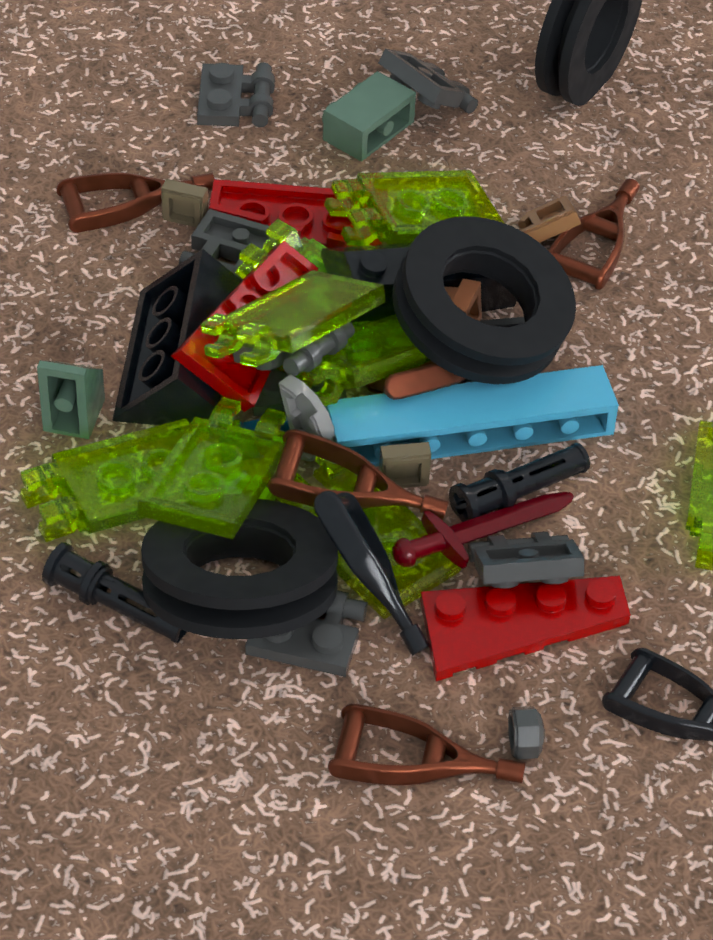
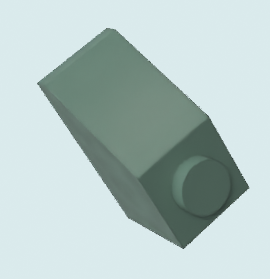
[37,360,105,439]

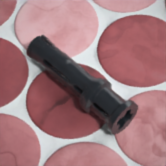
[449,443,590,522]
[42,542,187,643]

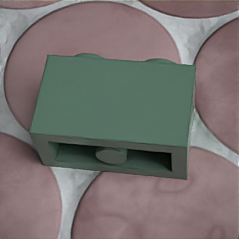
[322,71,416,162]

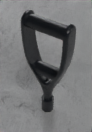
[314,491,430,656]
[602,648,713,741]

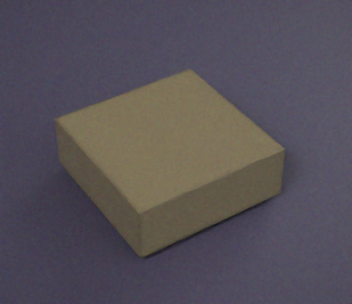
[161,179,208,228]
[379,442,431,488]

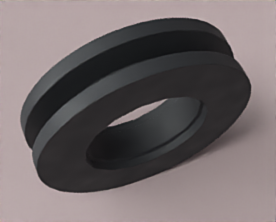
[535,0,642,106]
[392,217,576,384]
[141,498,338,639]

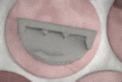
[279,374,335,461]

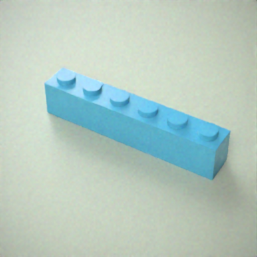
[326,365,619,472]

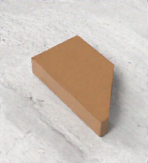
[518,196,581,243]

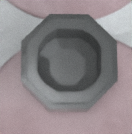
[508,706,545,759]

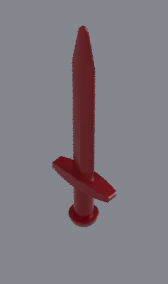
[392,492,574,569]

